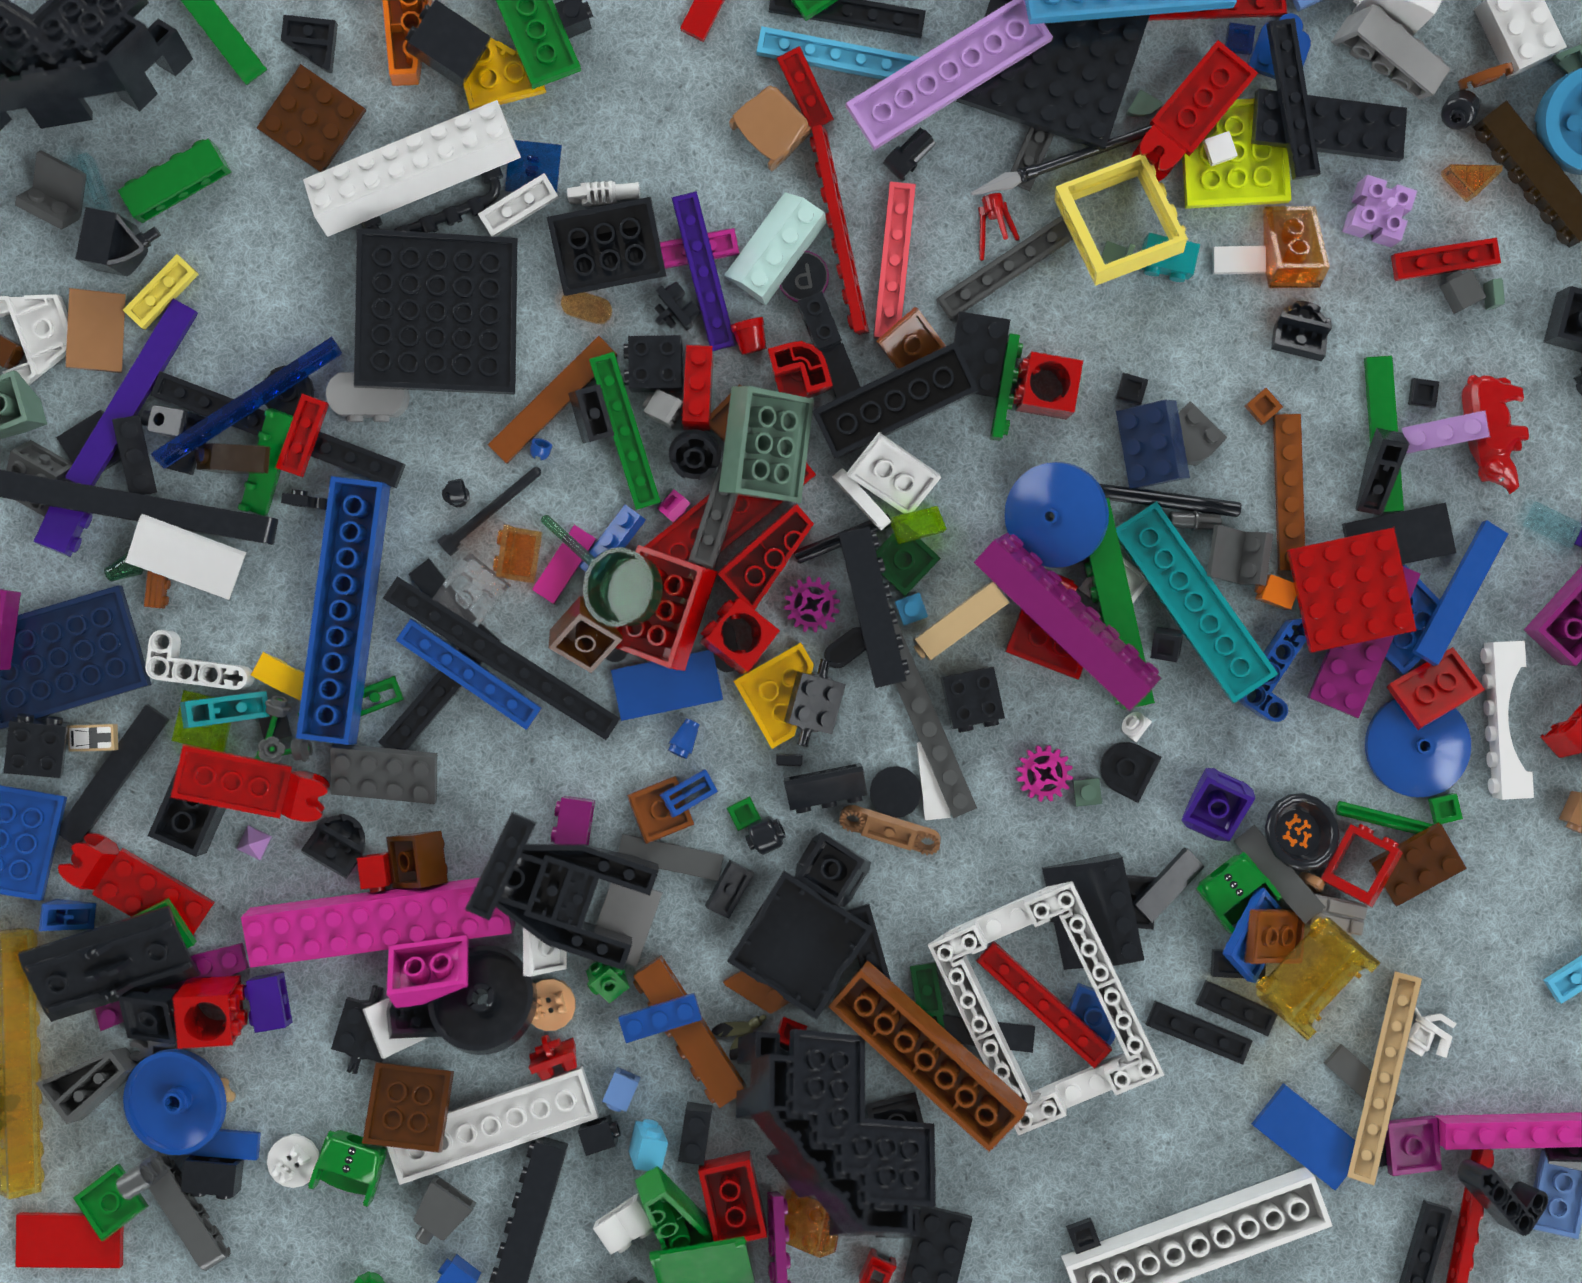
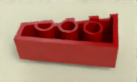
[717,503,814,610]

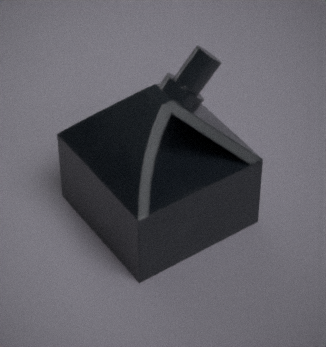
[75,207,161,277]

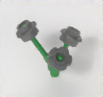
[254,696,313,763]

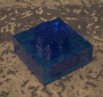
[1225,23,1256,55]

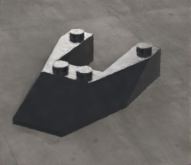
[496,844,659,970]

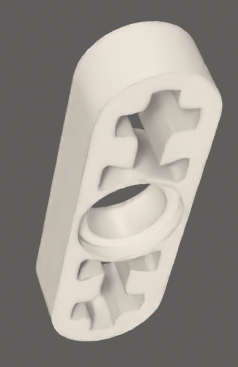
[832,468,891,530]

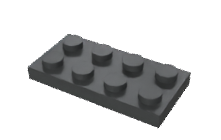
[330,743,438,804]

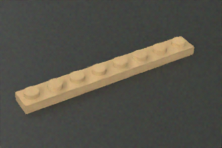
[1347,971,1422,1185]

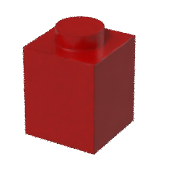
[357,852,392,893]

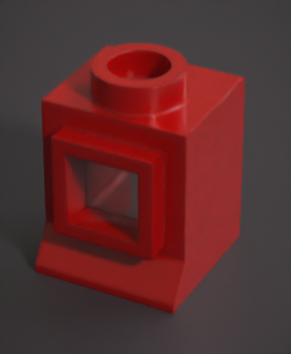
[859,1248,897,1283]

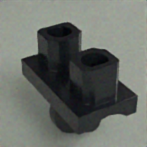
[654,281,701,331]

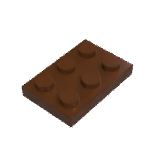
[1368,822,1467,907]

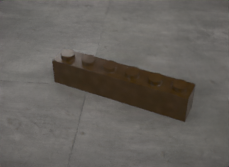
[1473,100,1582,248]

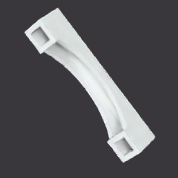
[1480,641,1534,800]

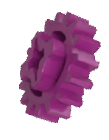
[784,576,840,633]

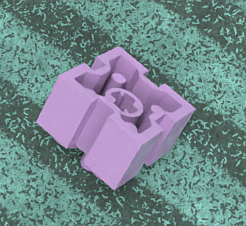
[1342,175,1417,248]

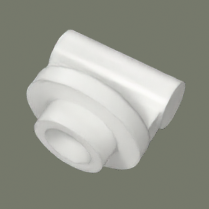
[1122,712,1152,743]

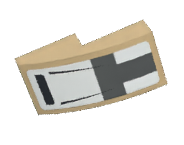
[68,724,118,751]

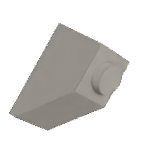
[643,389,683,430]

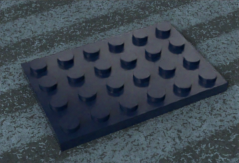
[0,585,152,730]

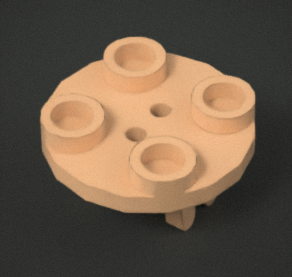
[532,978,576,1031]

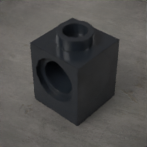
[1150,627,1183,663]
[578,1115,621,1156]

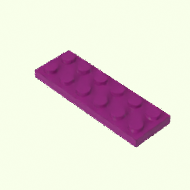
[1307,567,1421,718]

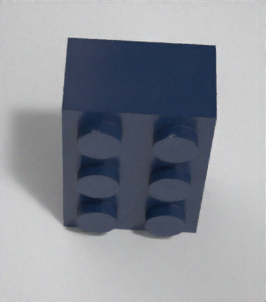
[1116,399,1190,489]

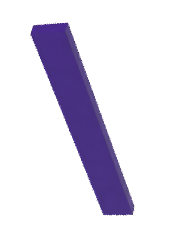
[65,298,198,486]

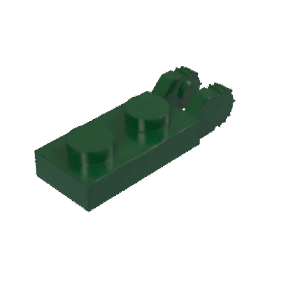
[910,961,945,1029]

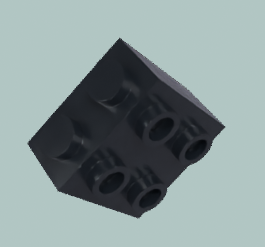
[623,335,683,393]
[940,667,1005,733]
[3,714,69,778]

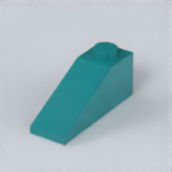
[180,691,270,728]

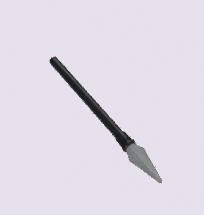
[971,125,1152,195]

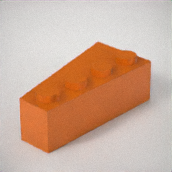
[382,0,432,86]

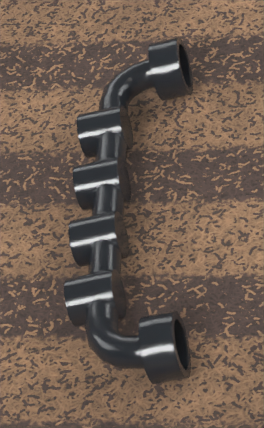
[360,166,503,233]

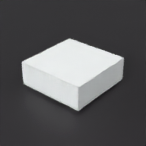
[1202,131,1238,166]

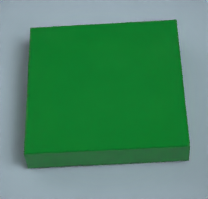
[73,1164,149,1241]

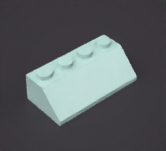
[724,192,827,306]

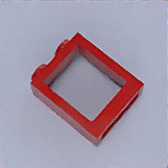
[1321,824,1403,908]

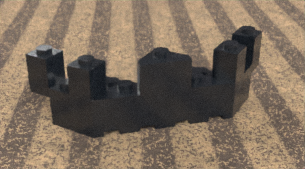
[0,0,193,131]
[736,1029,936,1239]

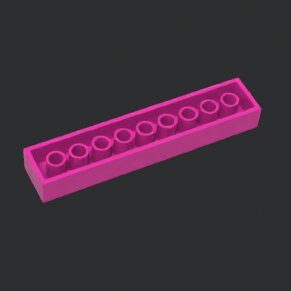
[241,878,516,968]

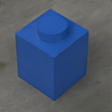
[437,1254,481,1283]

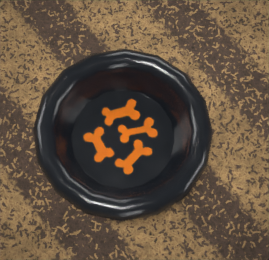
[1265,793,1340,871]

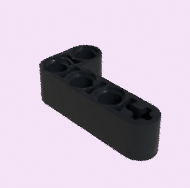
[1458,1159,1548,1236]

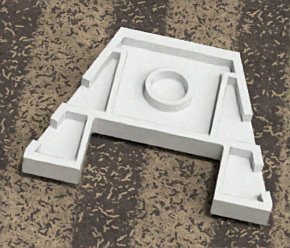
[0,294,68,385]

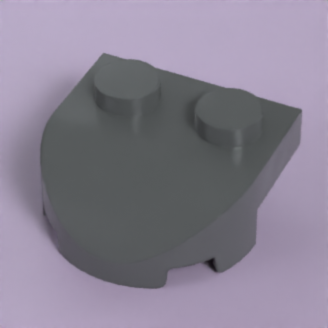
[1179,401,1227,466]

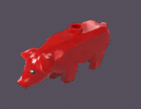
[1462,375,1529,494]

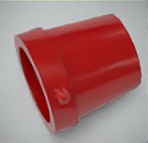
[730,317,767,355]

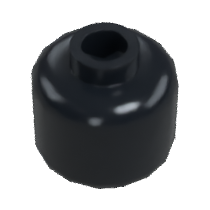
[1441,90,1480,130]
[745,816,786,855]

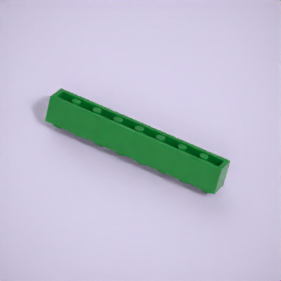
[1083,498,1155,710]

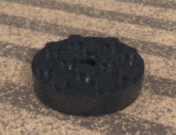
[428,945,537,1055]

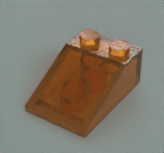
[1263,206,1330,288]

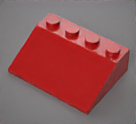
[612,545,718,671]

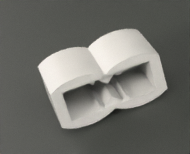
[593,1193,653,1254]

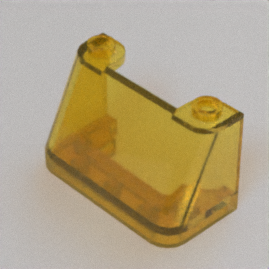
[1256,917,1381,1041]

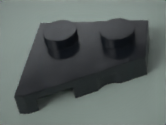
[281,14,338,73]

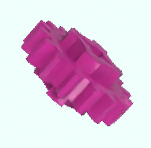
[1015,745,1073,802]

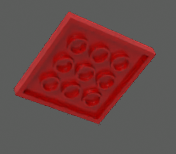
[1287,527,1417,653]

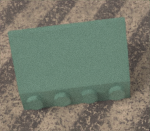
[719,386,814,503]

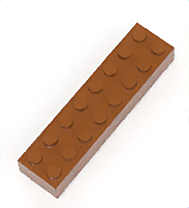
[828,960,1028,1152]

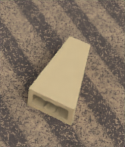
[913,582,1009,660]

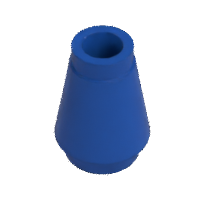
[668,718,700,759]

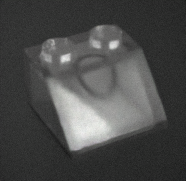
[433,553,511,627]

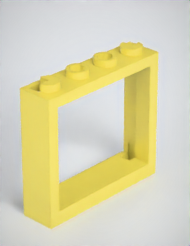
[1055,154,1188,286]

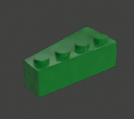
[635,1166,714,1250]

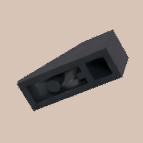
[1355,428,1409,516]

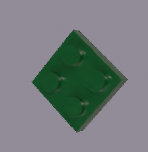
[876,523,941,597]

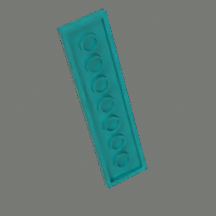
[1116,501,1278,704]

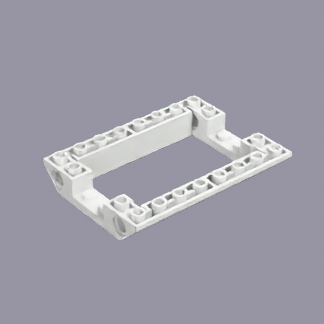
[928,881,1165,1136]

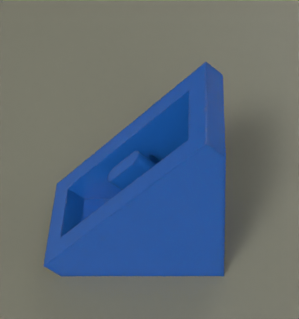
[39,899,97,931]

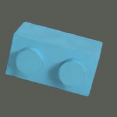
[628,1119,668,1171]

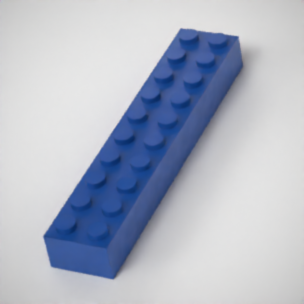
[296,476,391,745]

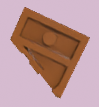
[723,970,790,1014]

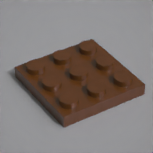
[257,64,367,172]
[362,1062,454,1153]

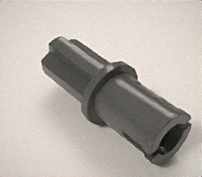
[1168,511,1222,531]

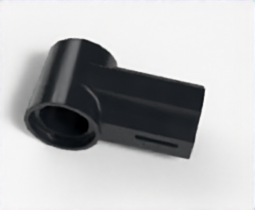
[883,127,936,182]

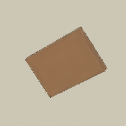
[66,288,126,373]

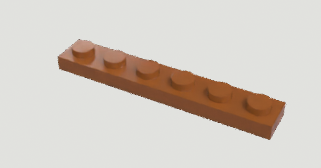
[1273,414,1305,571]

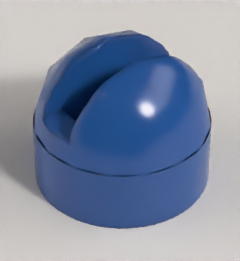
[530,438,552,461]

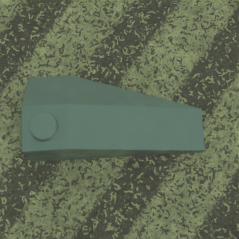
[0,370,47,439]

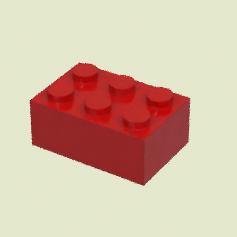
[698,1150,767,1242]

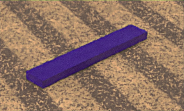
[671,191,736,352]

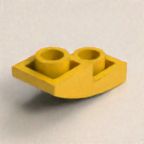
[251,652,305,700]

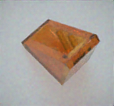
[1441,164,1503,203]

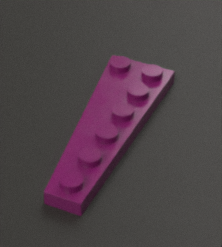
[95,942,249,1031]
[767,1191,791,1283]

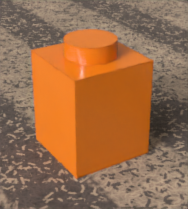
[1254,574,1296,610]

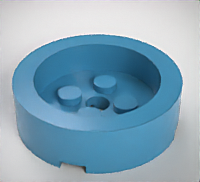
[1534,68,1582,175]

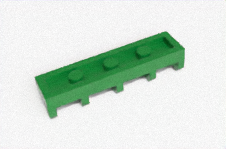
[237,408,294,516]

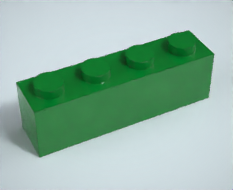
[118,138,232,224]

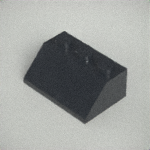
[784,763,867,814]

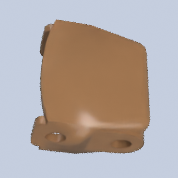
[729,85,812,172]

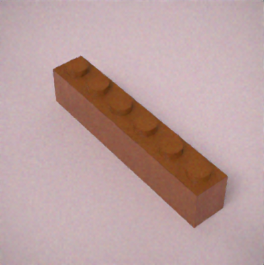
[633,955,747,1108]

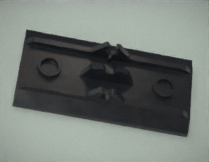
[18,905,201,1022]

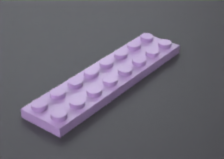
[846,0,1053,150]

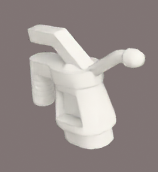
[1406,1007,1457,1058]

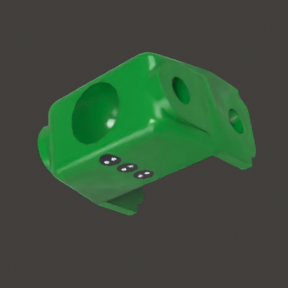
[1196,852,1282,935]
[308,1130,388,1207]

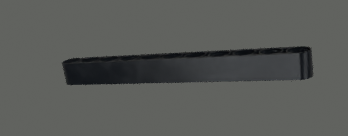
[0,469,279,545]

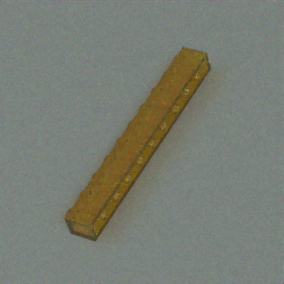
[0,927,45,1200]

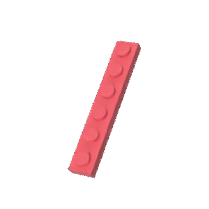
[874,181,916,339]

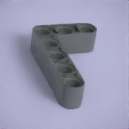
[116,1151,231,1271]

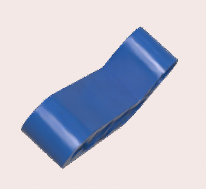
[1238,619,1306,722]

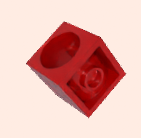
[1013,351,1084,420]
[700,598,780,674]
[173,975,248,1049]

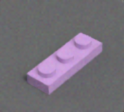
[1402,411,1490,454]

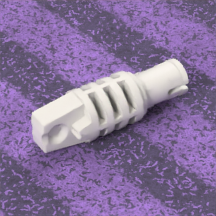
[567,181,640,207]

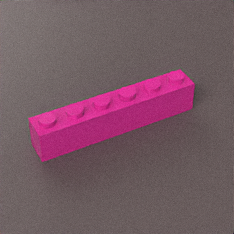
[1434,1112,1582,1150]

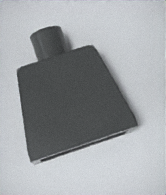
[413,1175,476,1245]

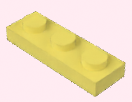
[123,254,199,330]

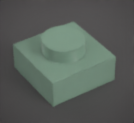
[1072,778,1102,807]

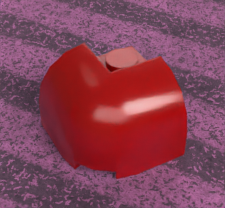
[768,341,833,398]

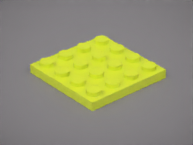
[1182,98,1291,209]

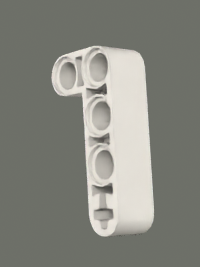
[145,630,255,690]

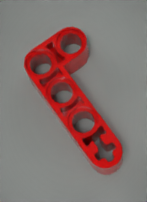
[1540,703,1582,758]

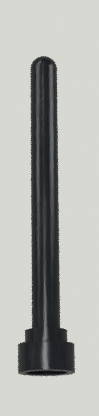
[437,467,541,556]

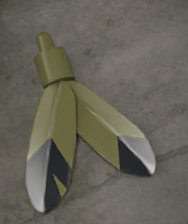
[712,1015,767,1061]

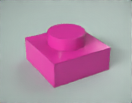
[657,489,691,523]

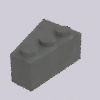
[36,1047,138,1124]

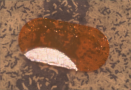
[561,292,612,324]

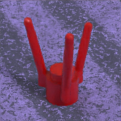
[978,193,1020,261]

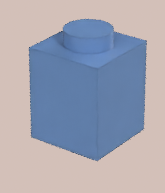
[602,1067,641,1112]

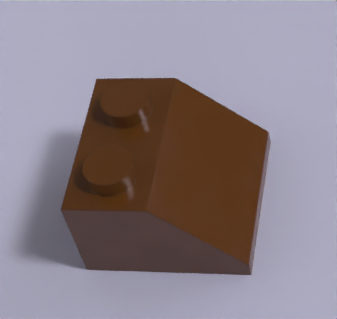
[548,596,623,673]
[386,831,448,888]

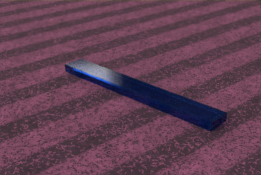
[150,337,342,469]

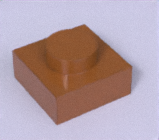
[1244,388,1283,425]

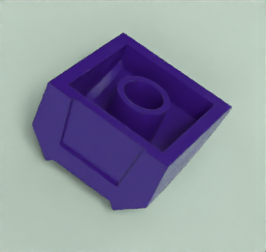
[1181,768,1255,842]

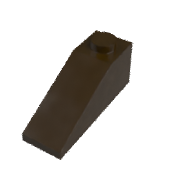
[195,443,270,474]

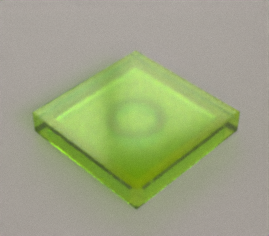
[171,690,231,752]

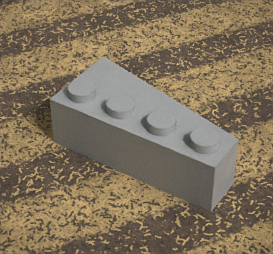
[1331,4,1450,99]

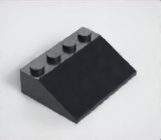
[547,197,666,296]
[1042,852,1145,970]

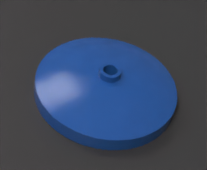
[1005,462,1109,568]
[1365,698,1471,797]
[123,1049,227,1155]

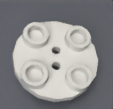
[267,1134,320,1188]

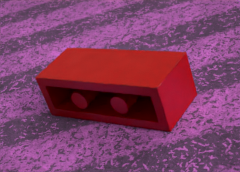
[682,345,714,431]

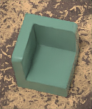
[1101,241,1135,264]

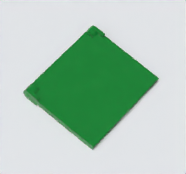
[649,1236,755,1283]

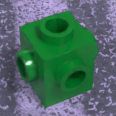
[586,961,630,1004]

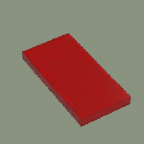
[15,1212,124,1268]

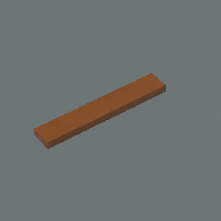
[488,336,618,464]

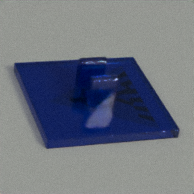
[505,140,562,193]

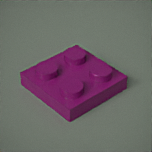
[1385,1115,1442,1176]

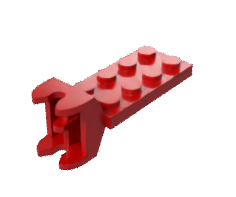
[1131,40,1258,182]
[171,744,330,822]
[58,833,215,935]

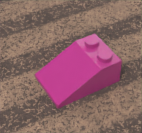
[387,935,468,1008]

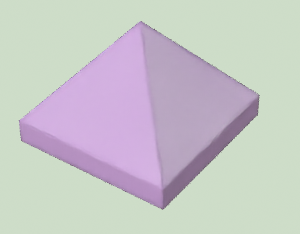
[237,825,272,860]

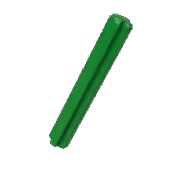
[1335,801,1434,834]

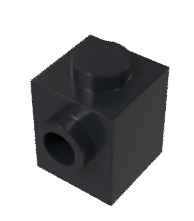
[555,0,593,38]

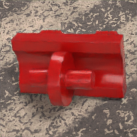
[529,1035,577,1081]

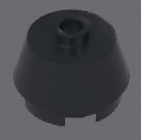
[669,429,721,480]

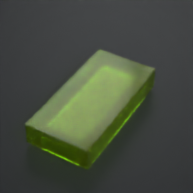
[890,506,947,544]

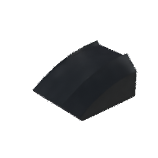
[795,832,871,907]

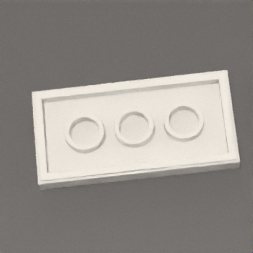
[125,514,246,600]

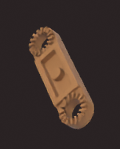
[839,805,941,855]

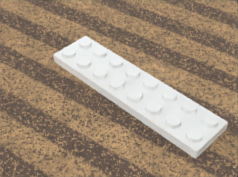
[387,1066,599,1185]

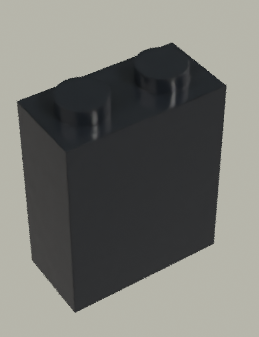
[405,0,491,88]

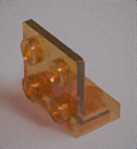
[493,524,543,583]
[784,1189,839,1258]

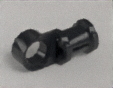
[442,478,470,507]

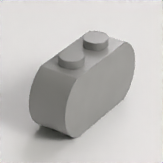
[326,373,410,423]

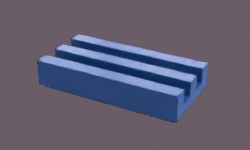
[660,769,718,818]

